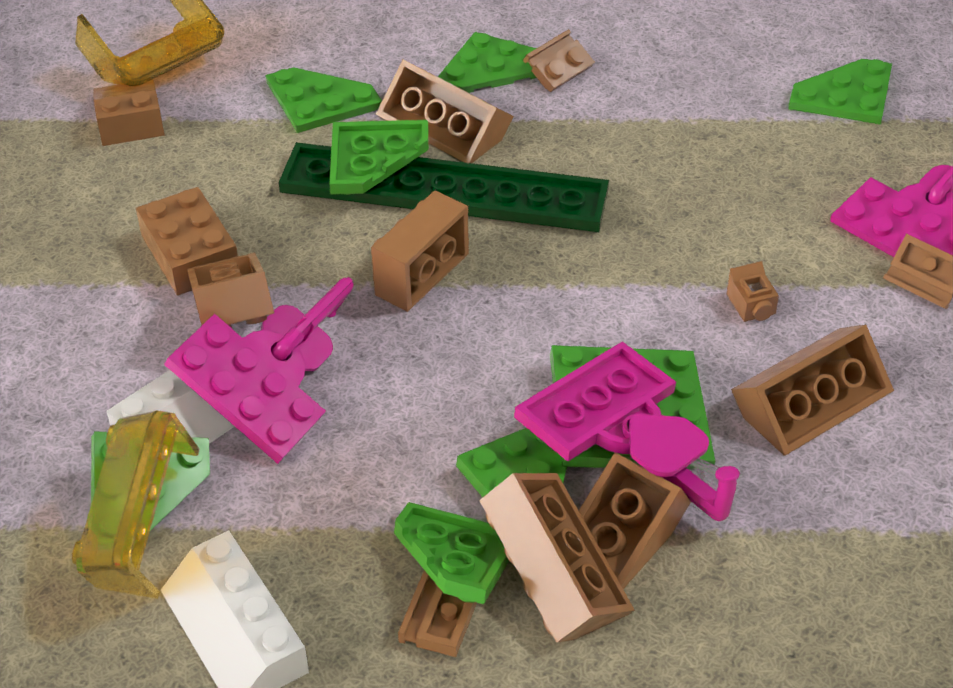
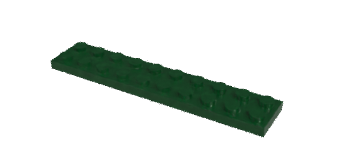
[278,142,609,232]

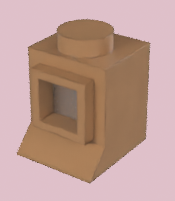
[727,261,779,322]

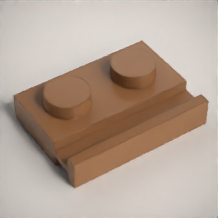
[523,29,595,92]
[883,233,953,309]
[398,570,477,657]

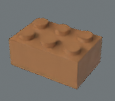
[136,187,238,296]
[371,191,469,312]
[187,252,274,328]

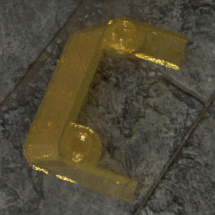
[75,0,224,86]
[72,410,200,599]

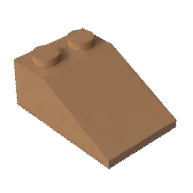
[93,79,165,146]
[579,452,691,589]

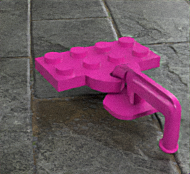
[831,165,953,257]
[164,277,354,464]
[514,341,740,521]

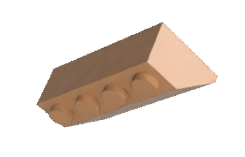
[376,59,514,163]
[731,324,894,456]
[479,473,635,643]

